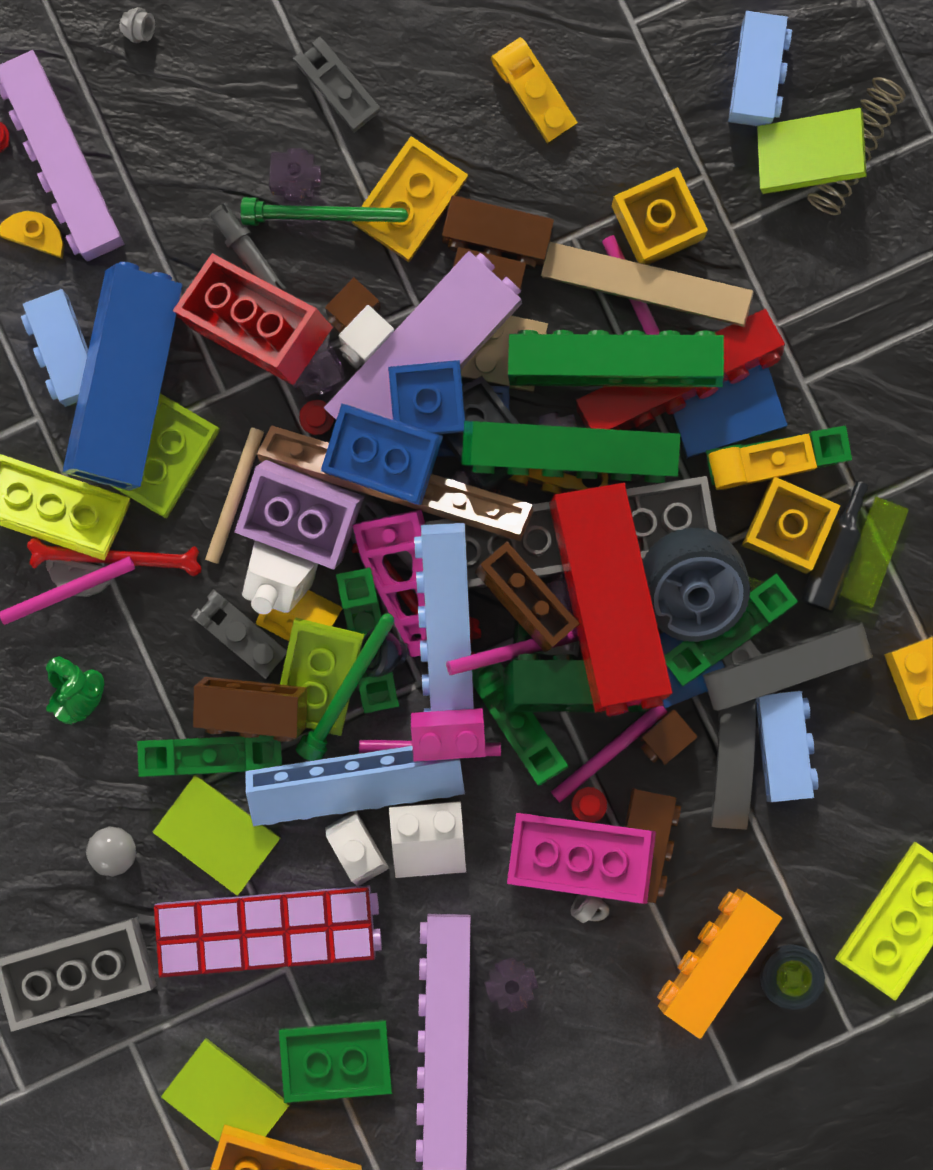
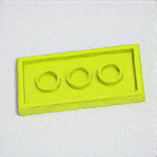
[0,454,130,561]
[835,842,933,1001]

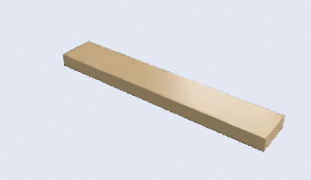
[541,242,754,327]

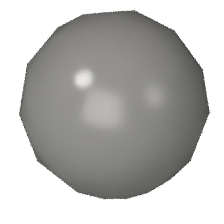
[86,826,136,877]

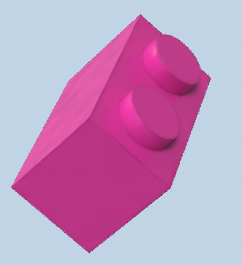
[411,708,486,762]

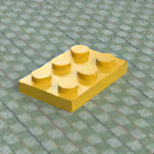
[352,136,468,262]

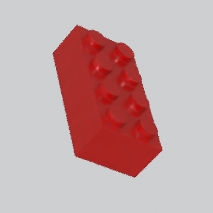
[173,253,333,386]

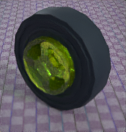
[760,944,825,1010]

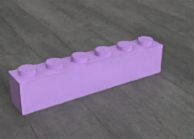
[0,50,125,262]

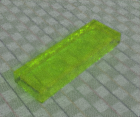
[840,497,909,608]

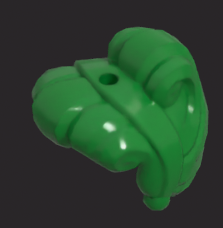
[46,656,105,724]

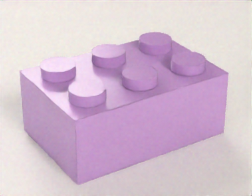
[235,460,364,569]

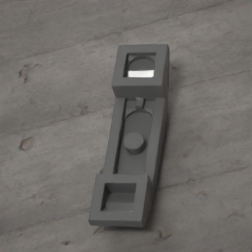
[711,698,756,830]

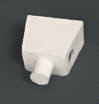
[242,540,318,614]
[325,811,389,886]

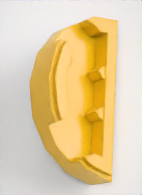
[0,211,65,259]

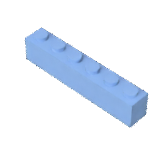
[414,523,474,712]
[245,746,465,826]

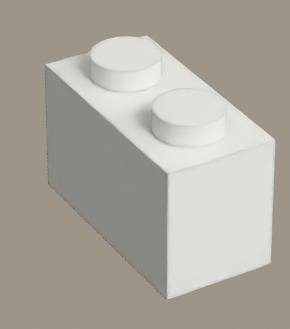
[339,305,394,369]

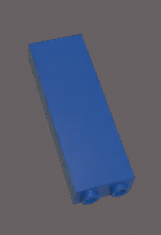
[62,262,182,491]

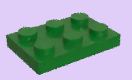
[279,1020,392,1103]

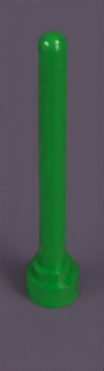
[241,197,408,226]
[295,613,395,761]

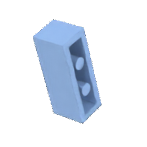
[728,11,792,126]
[21,289,88,407]
[756,691,818,802]

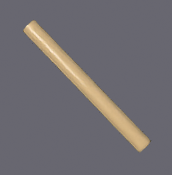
[205,428,264,564]

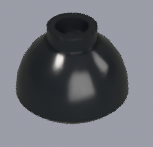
[361,628,407,677]

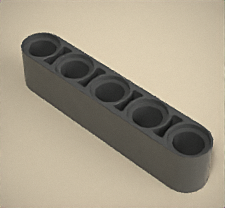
[703,622,873,710]

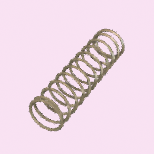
[807,77,906,215]

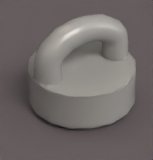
[570,894,609,923]

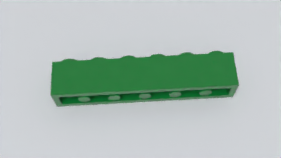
[508,330,724,387]
[462,421,680,483]

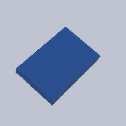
[672,365,788,459]
[321,403,443,505]

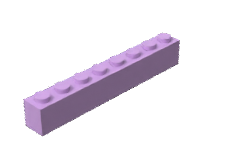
[416,914,471,1170]

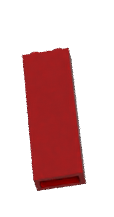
[549,482,672,716]

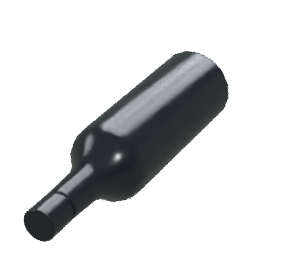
[800,481,869,613]

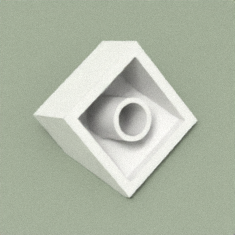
[389,801,466,878]

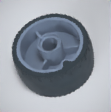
[643,527,750,642]

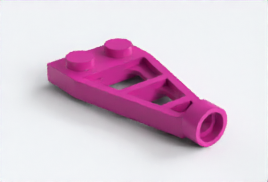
[352,509,427,657]

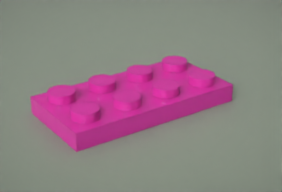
[507,813,656,904]

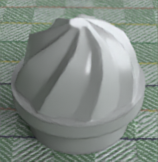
[119,7,155,43]

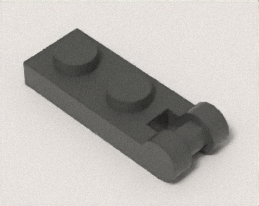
[293,37,381,133]
[191,589,287,679]

